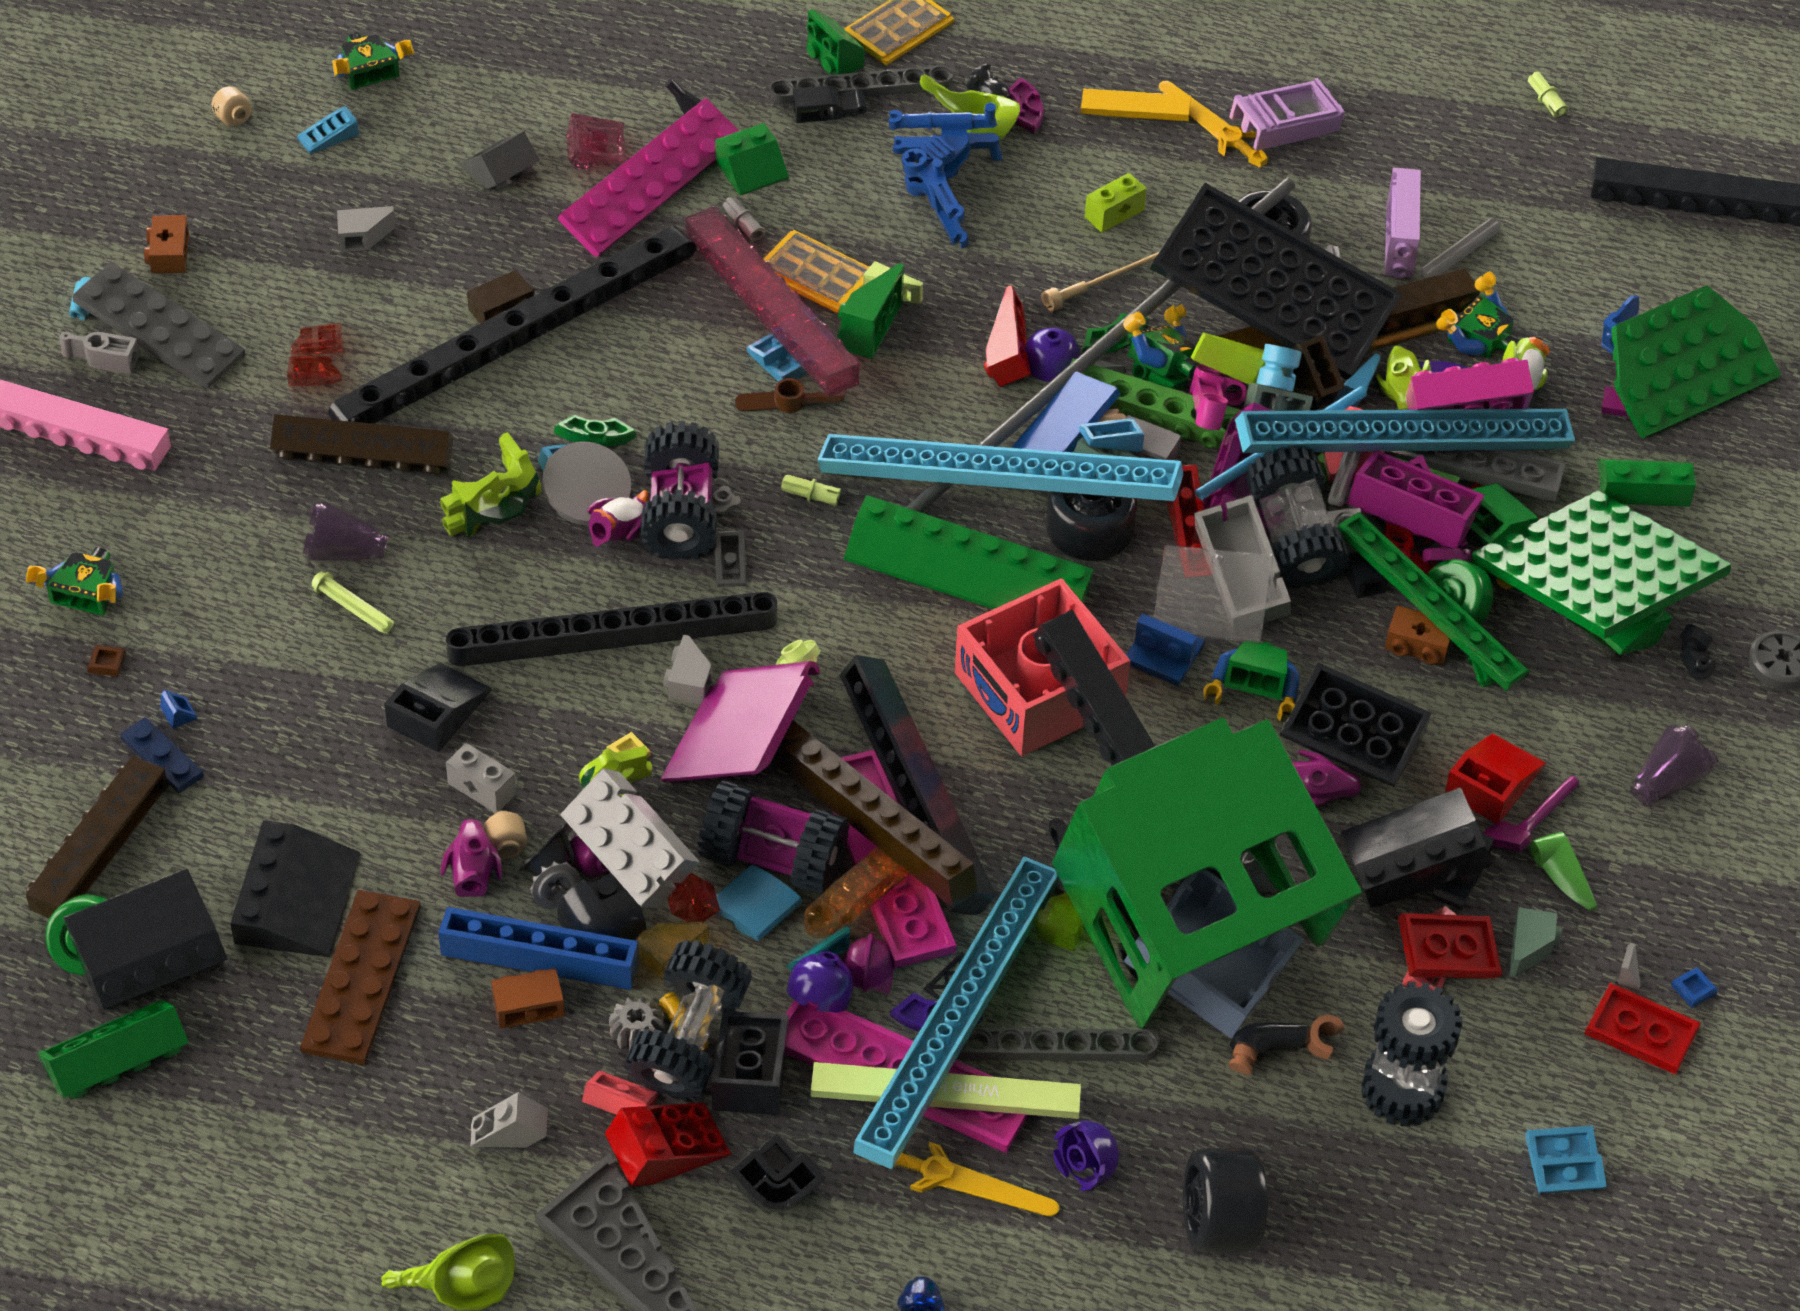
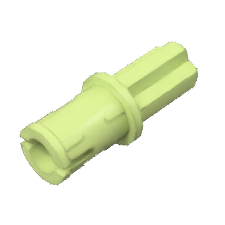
[1528,72,1569,118]
[781,475,841,507]

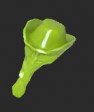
[919,74,1020,140]
[381,1234,515,1310]

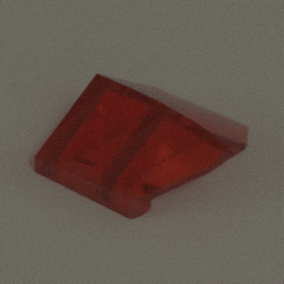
[291,322,344,355]
[287,356,342,387]

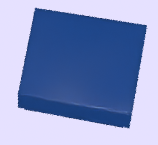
[160,690,198,729]

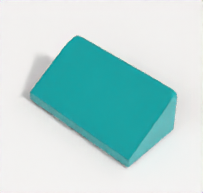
[786,926,850,971]

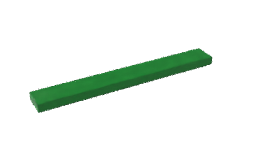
[1337,512,1530,691]

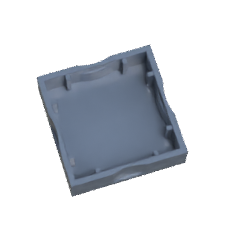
[1124,869,1304,1038]

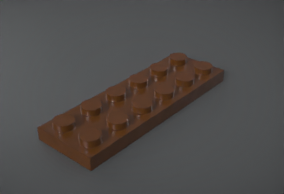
[300,889,421,1065]

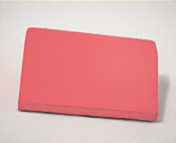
[582,1071,659,1115]

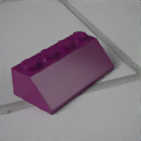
[1347,450,1485,548]

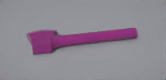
[1483,776,1580,853]

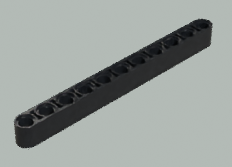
[446,592,777,666]

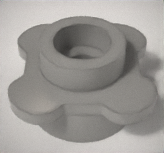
[711,486,741,514]

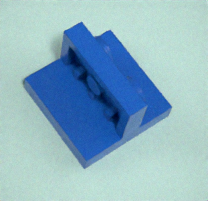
[1126,614,1205,686]

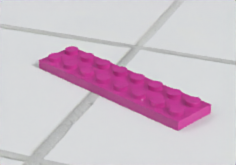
[558,98,739,257]
[832,750,956,968]
[786,1000,1029,1153]

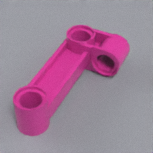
[1189,364,1247,430]

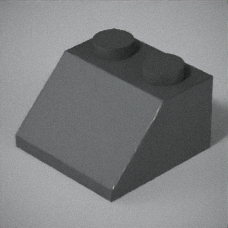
[459,131,540,190]

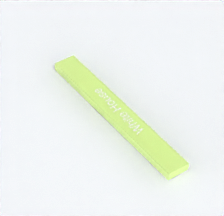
[811,1062,1081,1119]

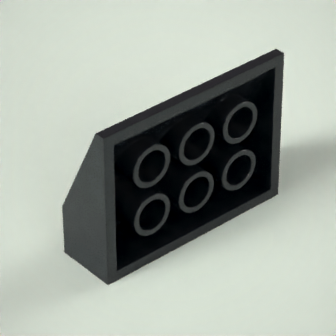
[1280,663,1431,787]
[1342,788,1492,908]
[230,820,360,957]
[63,869,228,1009]

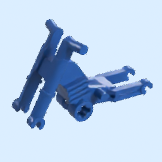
[888,103,1002,248]

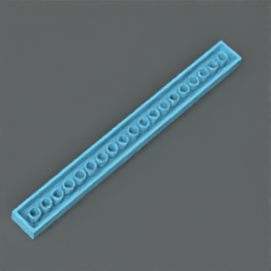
[1235,409,1575,453]
[818,434,1184,501]
[853,857,1059,1169]

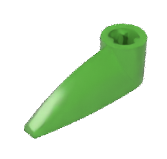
[1529,831,1597,911]

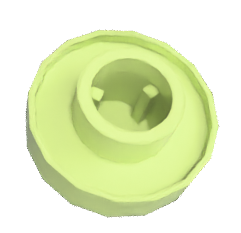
[776,640,820,665]

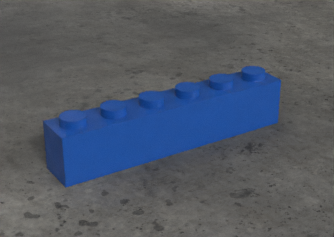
[438,907,639,990]

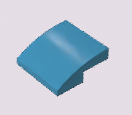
[746,322,829,382]
[708,865,802,941]
[1525,1125,1607,1194]

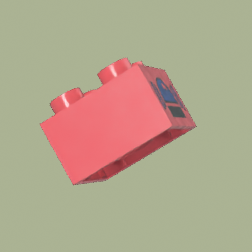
[955,578,1130,757]

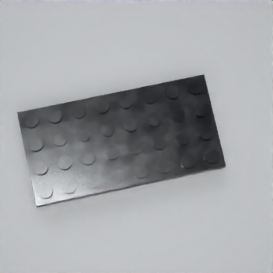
[1150,183,1403,380]

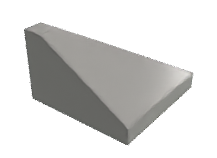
[1617,943,1640,990]

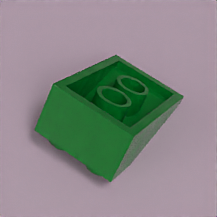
[837,263,904,359]

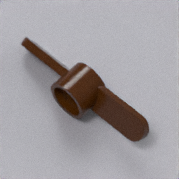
[735,378,844,413]

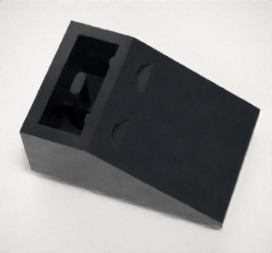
[384,663,492,753]

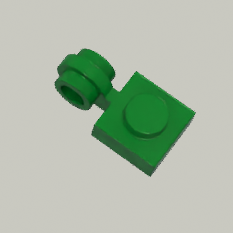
[1132,361,1188,391]

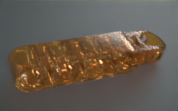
[804,847,910,939]

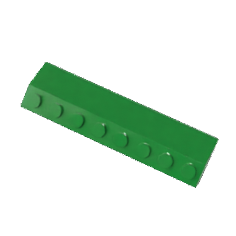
[843,495,1094,609]

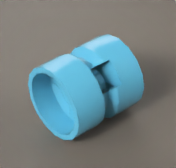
[1256,344,1302,392]

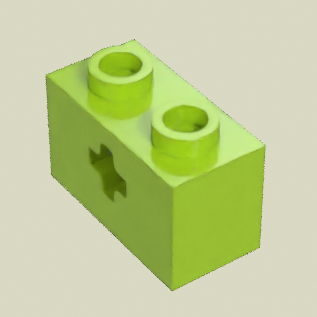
[1084,173,1147,233]

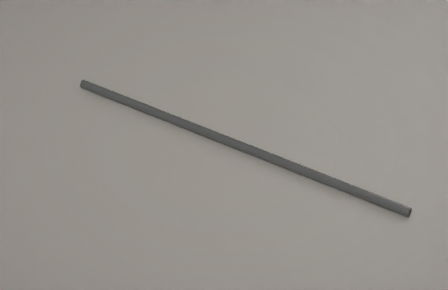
[905,177,1295,513]

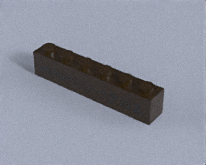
[270,414,454,475]
[26,755,168,919]

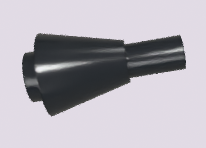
[664,78,702,114]

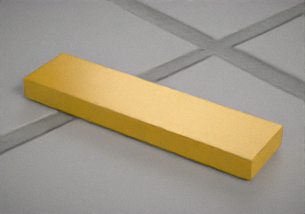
[1081,89,1191,122]

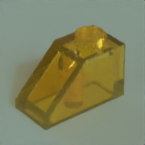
[636,922,709,981]

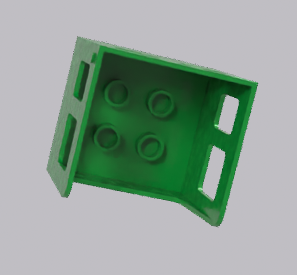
[1052,717,1362,1029]

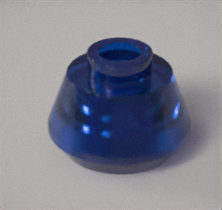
[897,1277,945,1311]

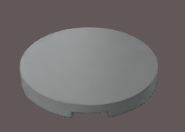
[541,442,631,526]

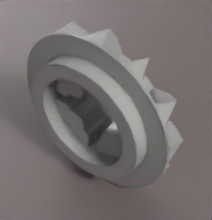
[530,861,581,909]

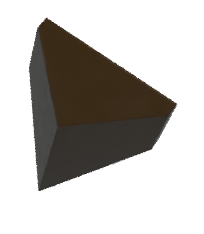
[1293,334,1345,398]

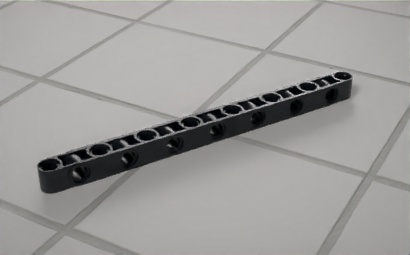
[328,226,696,424]

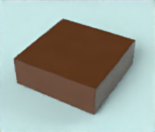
[87,645,126,677]

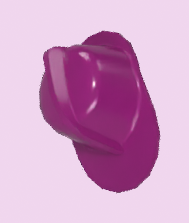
[843,933,894,994]

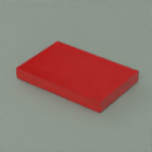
[1398,913,1502,979]
[1584,983,1701,1075]

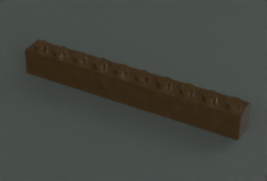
[1217,268,1480,350]
[771,720,978,908]

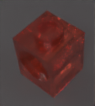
[667,873,720,926]

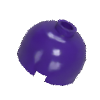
[1025,327,1080,381]
[786,951,853,1013]
[1053,1120,1119,1191]

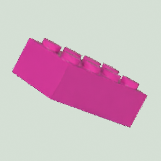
[1405,358,1534,410]

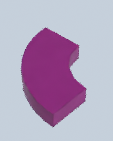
[1009,77,1044,134]
[1422,548,1474,564]

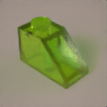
[1034,893,1084,952]

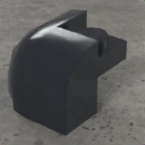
[558,873,647,942]
[727,1133,826,1212]

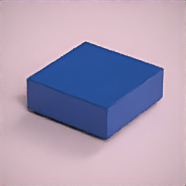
[1671,967,1718,1008]

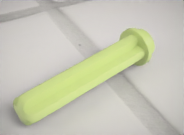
[312,571,394,633]

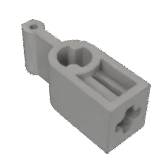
[59,332,139,375]

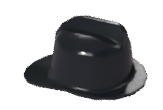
[518,823,575,887]

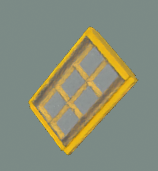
[844,0,954,65]
[756,230,869,313]

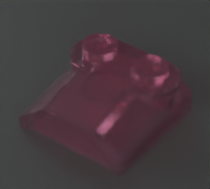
[566,113,627,169]

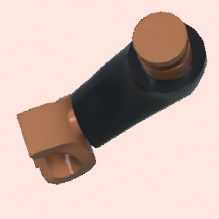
[1229,1015,1345,1075]

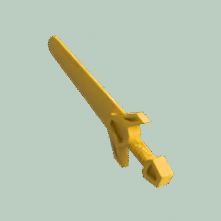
[1159,81,1268,168]
[894,1142,1059,1216]

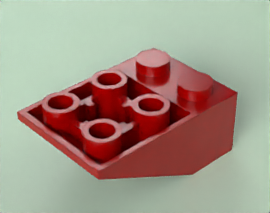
[1445,733,1546,824]
[605,1102,731,1187]

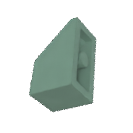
[1509,907,1562,977]

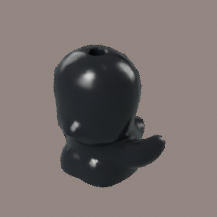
[966,64,1010,98]

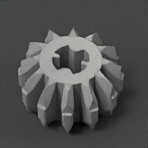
[609,996,665,1049]

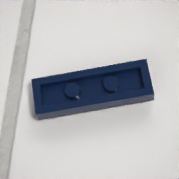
[120,717,204,794]

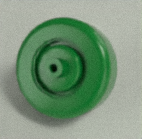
[1427,559,1493,624]
[45,895,107,975]

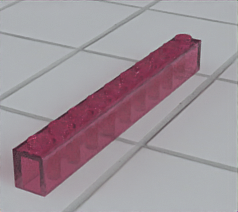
[685,206,861,397]

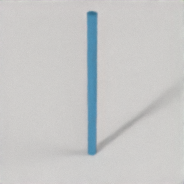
[1195,386,1367,500]

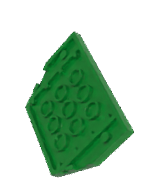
[1611,285,1782,439]

